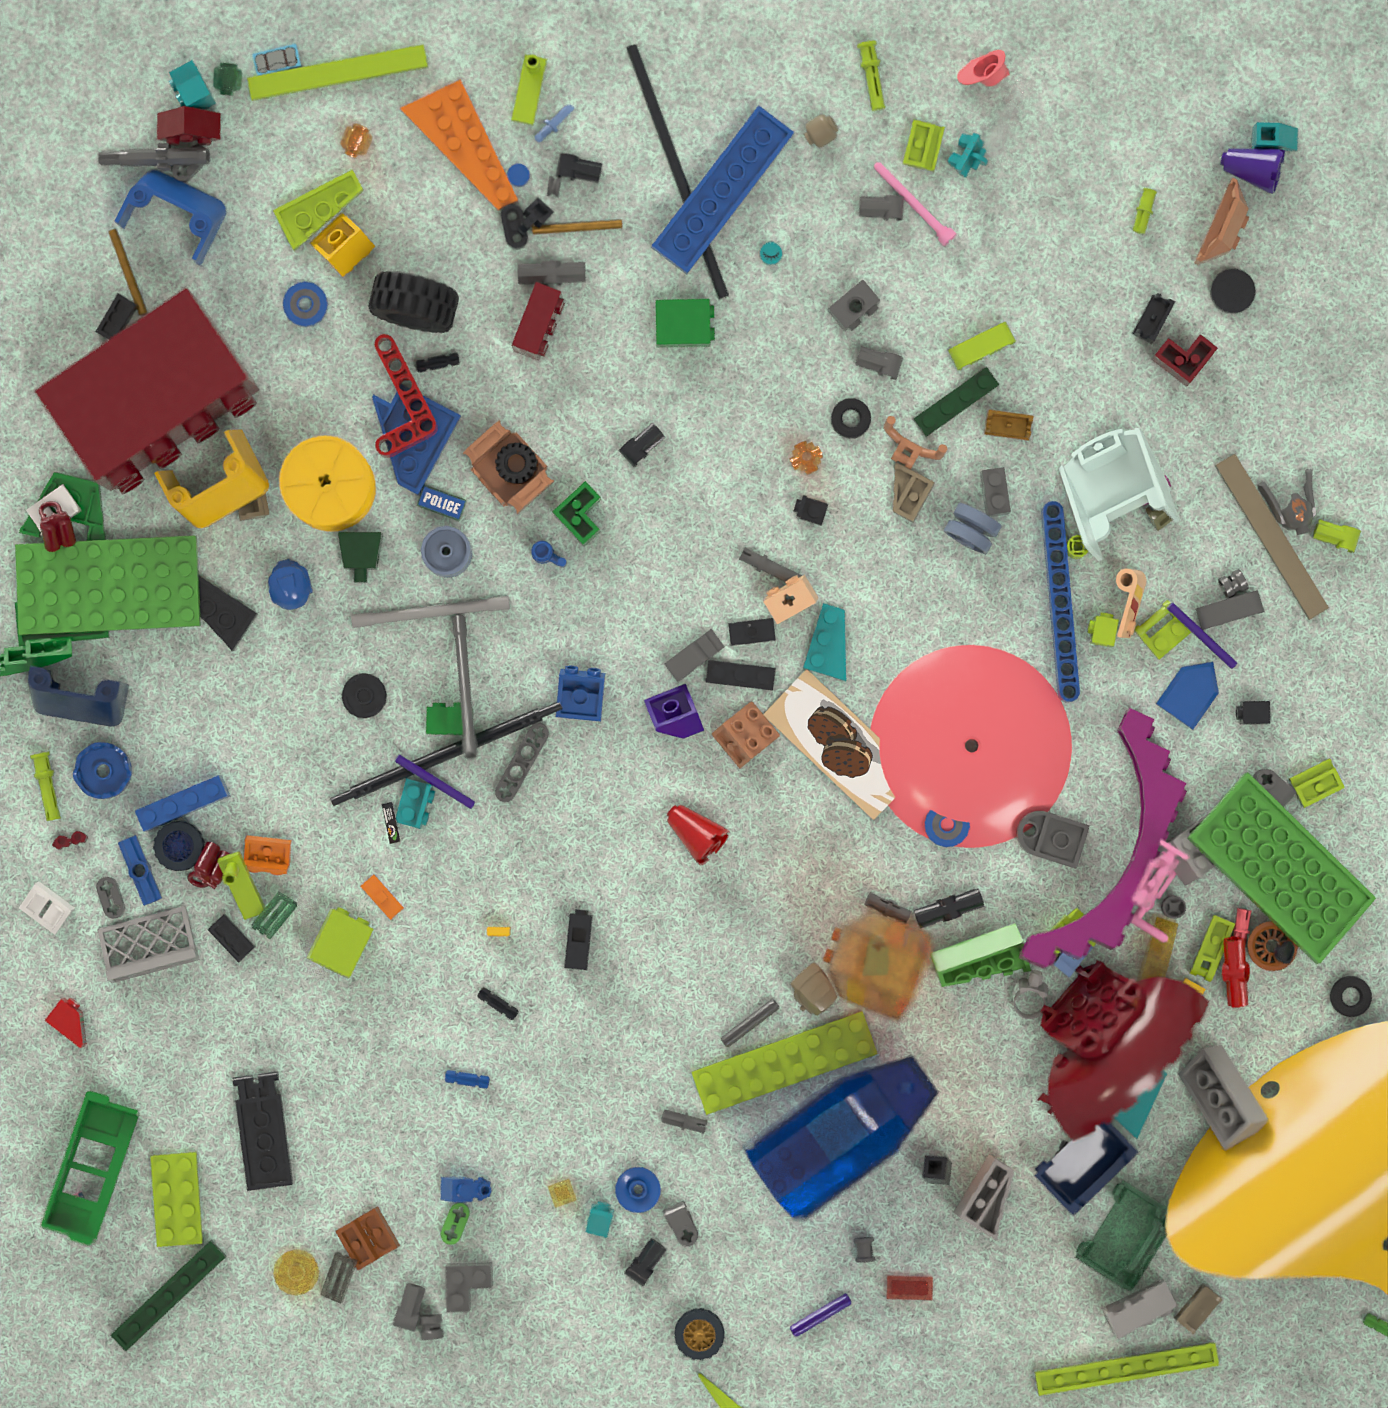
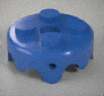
[73,742,132,799]

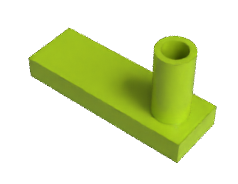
[511,54,547,126]
[218,851,266,920]

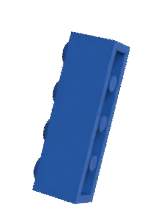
[135,775,230,832]

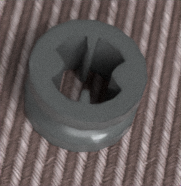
[547,176,561,197]

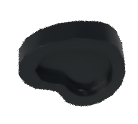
[1274,941,1294,964]

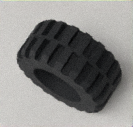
[368,271,459,333]

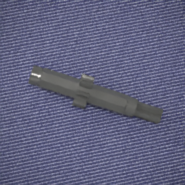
[98,143,210,171]

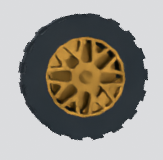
[674,1308,725,1361]

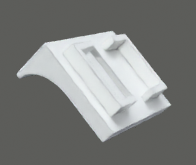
[26,484,82,536]
[19,882,75,935]

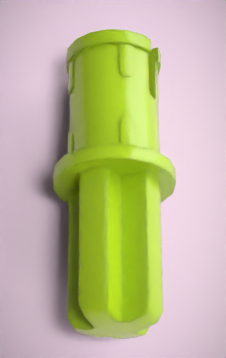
[1132,188,1157,234]

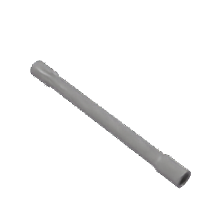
[351,596,510,628]

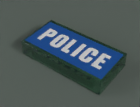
[417,485,467,522]

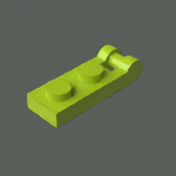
[1189,915,1235,982]

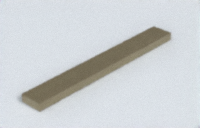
[1215,454,1329,620]

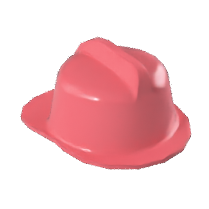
[957,50,1009,87]

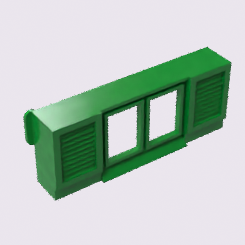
[40,1091,140,1246]

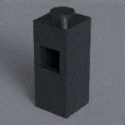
[564,909,593,970]

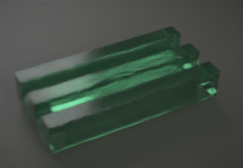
[251,891,297,939]

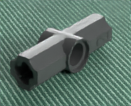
[517,260,586,286]

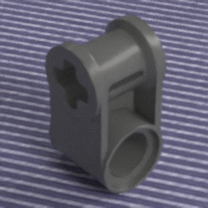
[1253,769,1297,807]
[663,1201,698,1247]

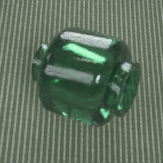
[213,62,243,96]

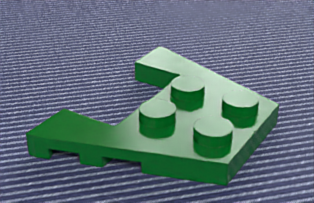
[19,472,106,541]

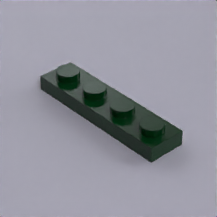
[913,367,1000,437]

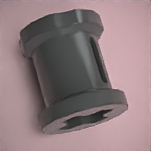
[854,1237,876,1263]

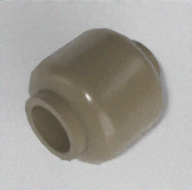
[804,114,839,148]

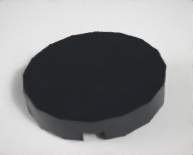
[1210,268,1256,314]
[342,673,387,719]

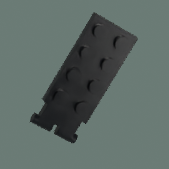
[232,1071,293,1191]

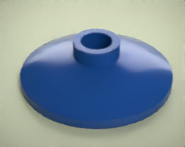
[615,1167,661,1213]

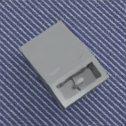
[1159,812,1215,886]

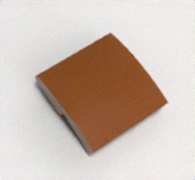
[335,1206,401,1270]

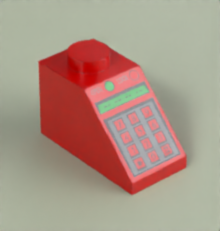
[44,997,87,1048]

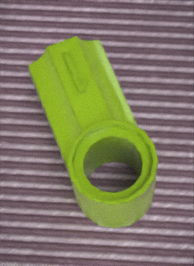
[1312,519,1361,553]

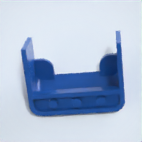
[114,170,227,266]

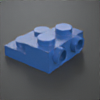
[556,665,606,722]

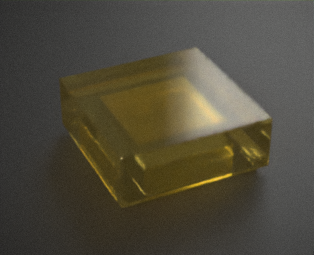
[548,1178,577,1208]

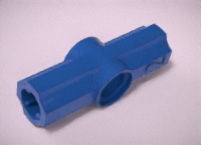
[118,835,162,906]

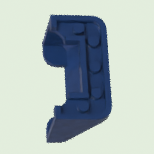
[28,666,129,727]
[1034,1121,1139,1216]

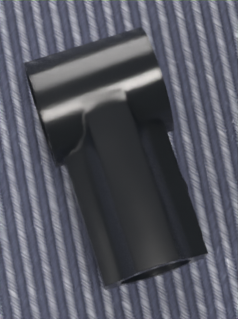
[555,153,602,183]
[619,422,665,467]
[624,1238,667,1287]

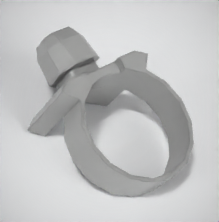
[1014,970,1048,1019]

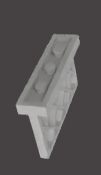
[97,906,200,983]

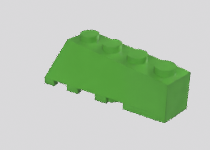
[930,923,1031,987]

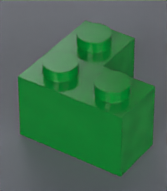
[552,481,602,547]
[426,702,474,736]

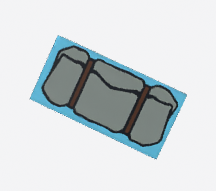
[252,44,302,76]

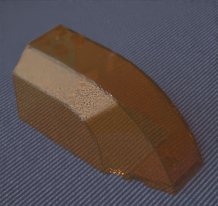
[822,911,933,1022]

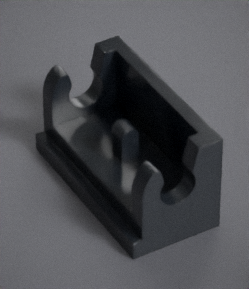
[1132,293,1176,345]

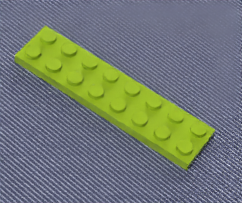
[691,1011,878,1115]

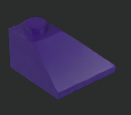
[644,683,704,739]

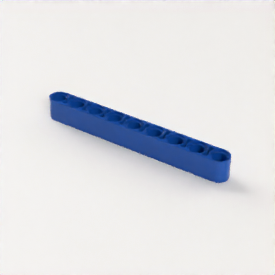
[1041,501,1080,703]

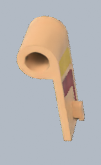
[1116,569,1147,638]

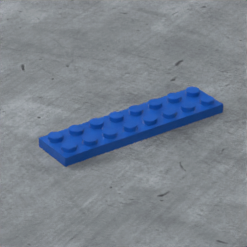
[651,105,795,275]

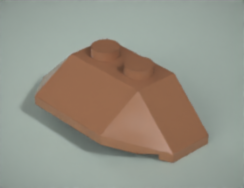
[1194,178,1249,265]

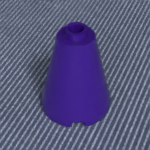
[1220,148,1285,194]

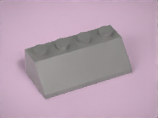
[1178,1045,1269,1149]

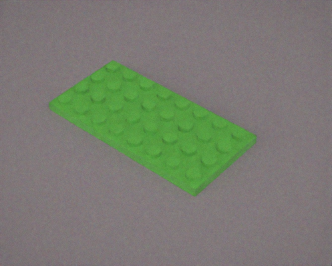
[15,535,201,635]
[1187,772,1376,965]

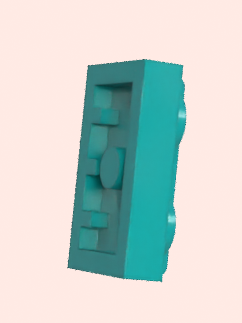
[396,778,436,829]

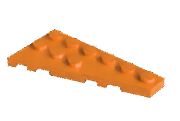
[400,79,518,211]

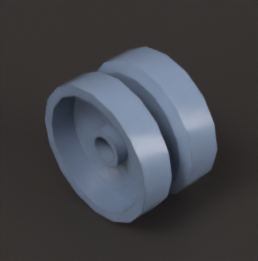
[944,503,1002,555]
[421,526,473,578]

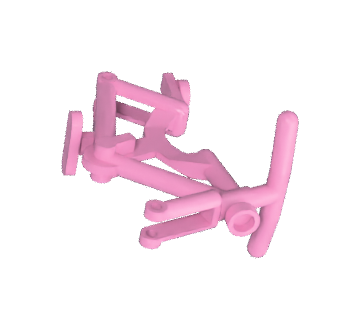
[1131,840,1189,942]

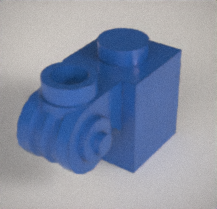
[440,1176,492,1203]

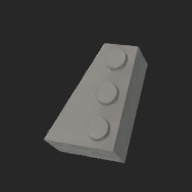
[954,1154,1014,1240]
[1101,1279,1177,1339]

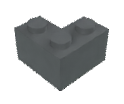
[445,1262,493,1313]

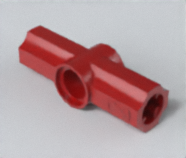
[1222,936,1250,1008]

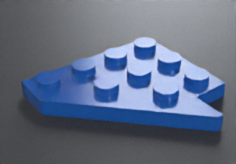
[372,384,461,496]

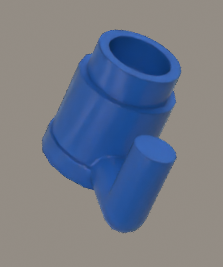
[531,541,567,568]

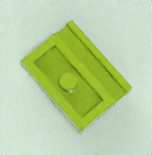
[902,119,945,172]
[1288,758,1345,808]

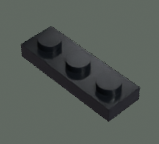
[706,660,776,691]

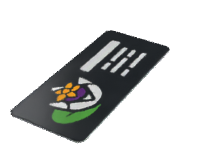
[381,802,400,844]

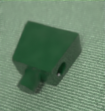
[338,532,383,583]

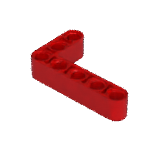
[374,334,438,458]

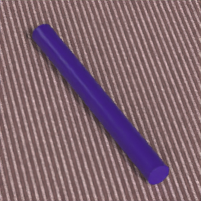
[1167,602,1237,669]
[394,754,475,809]

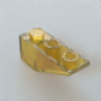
[1136,917,1178,982]

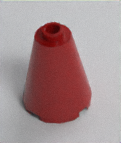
[667,805,730,865]

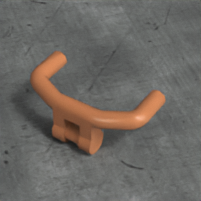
[884,416,947,470]

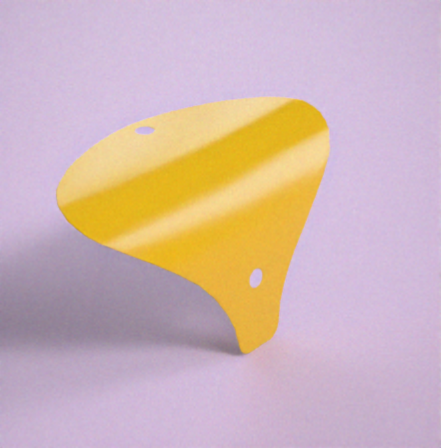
[1166,1021,1388,1295]

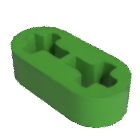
[441,1202,470,1245]

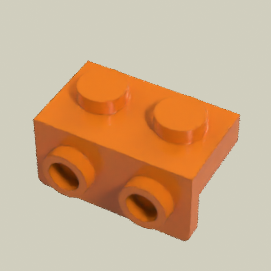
[244,835,292,875]

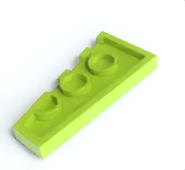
[273,169,364,251]

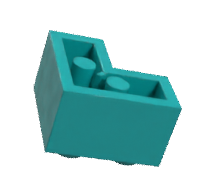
[168,60,216,110]

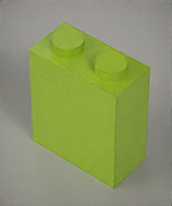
[306,907,374,978]

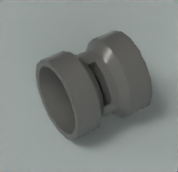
[1218,569,1249,599]
[1161,896,1186,919]
[419,1314,444,1340]

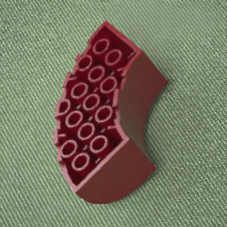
[1048,977,1209,1142]

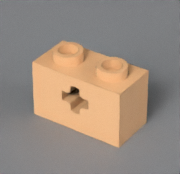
[763,574,818,625]

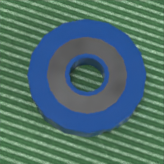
[283,281,328,327]
[924,810,970,847]

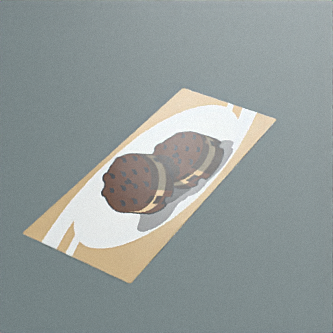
[763,669,895,820]

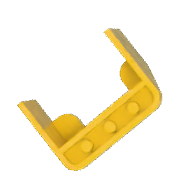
[154,429,269,528]

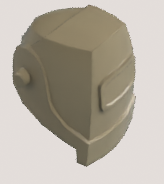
[790,962,837,1016]

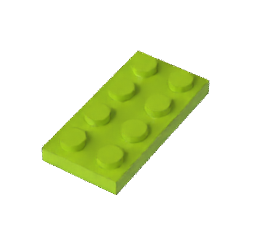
[150,1152,203,1247]

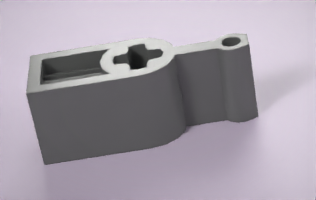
[664,629,725,682]

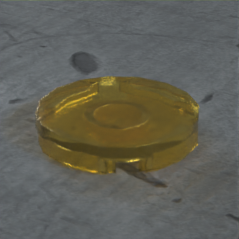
[273,1249,319,1296]

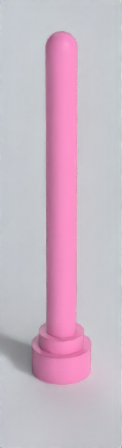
[874,162,957,247]

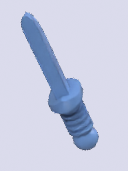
[535,104,575,142]

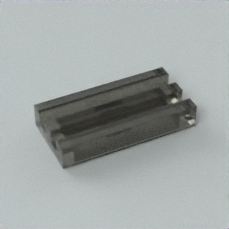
[320,1251,358,1304]

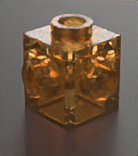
[789,441,823,475]

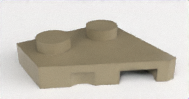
[893,462,935,523]

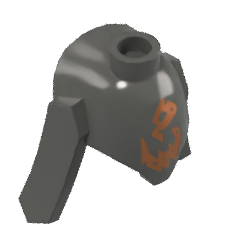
[1257,469,1316,535]

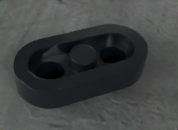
[501,204,528,250]

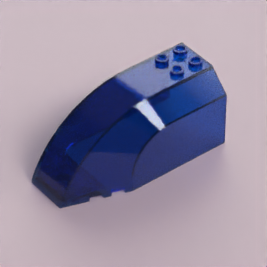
[741,1055,939,1221]

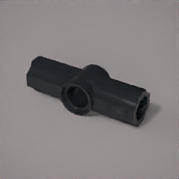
[914,888,985,928]

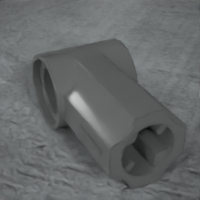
[859,195,904,221]
[855,346,903,380]
[393,1283,426,1332]

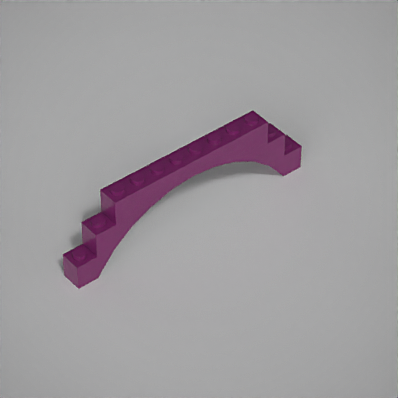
[1019,708,1187,969]

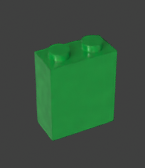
[655,299,715,348]

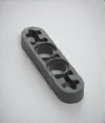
[495,723,549,802]

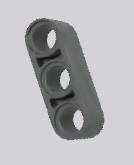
[1195,590,1265,630]

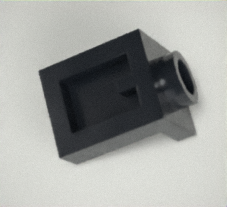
[793,495,828,526]

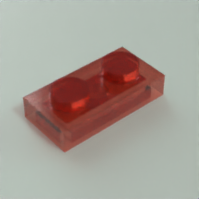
[886,1275,933,1300]

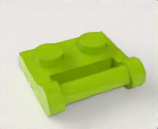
[1134,600,1192,660]

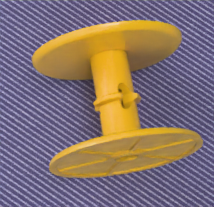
[279,436,376,532]

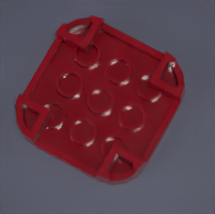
[1040,960,1146,1059]

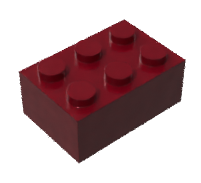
[511,282,565,361]

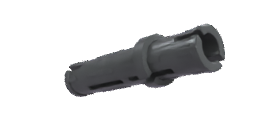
[739,547,802,582]

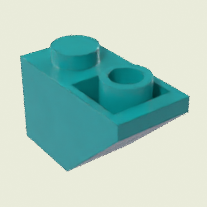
[1252,122,1298,151]
[585,1201,614,1238]

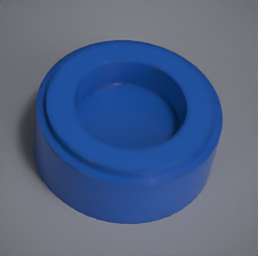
[507,164,530,187]

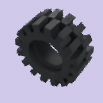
[495,443,538,484]

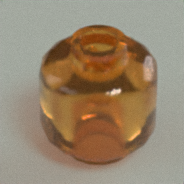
[340,123,373,158]

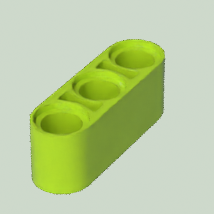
[948,321,1016,371]

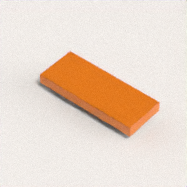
[360,874,404,920]

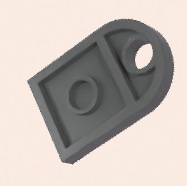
[1016,811,1090,869]

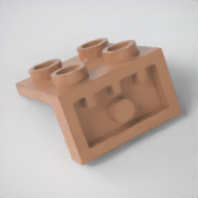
[711,701,780,769]

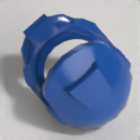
[268,558,313,610]

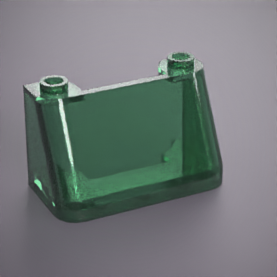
[1075,1180,1168,1291]

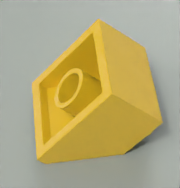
[310,213,376,277]

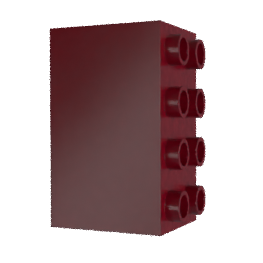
[34,287,260,494]

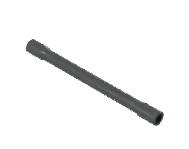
[452,615,478,759]

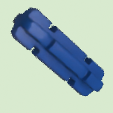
[445,1070,490,1089]

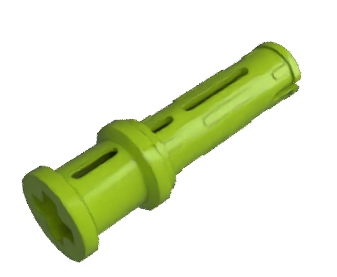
[857,40,886,111]
[30,751,61,821]

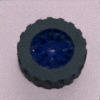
[153,821,205,871]

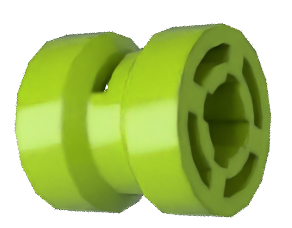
[1066,535,1088,559]

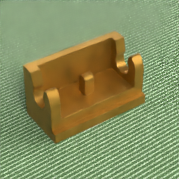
[984,410,1034,441]

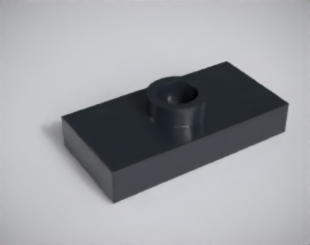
[95,293,139,340]
[728,618,776,646]
[208,914,256,963]

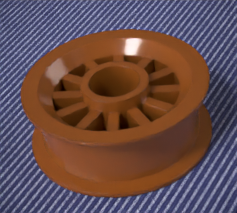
[1248,921,1298,971]

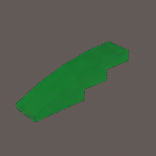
[0,636,72,676]

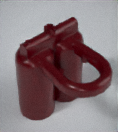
[38,501,76,552]
[187,842,230,889]

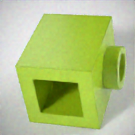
[1087,613,1119,648]

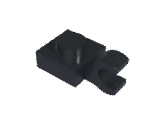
[517,197,554,235]

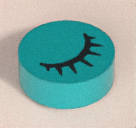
[760,242,782,265]

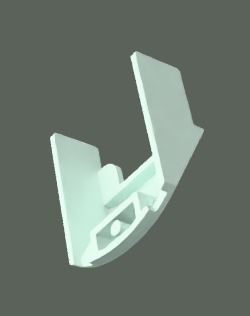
[1059,428,1180,561]

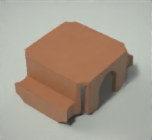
[463,420,555,515]

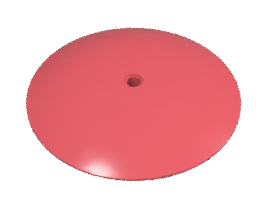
[870,645,1072,848]

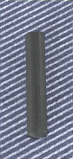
[721,999,780,1047]

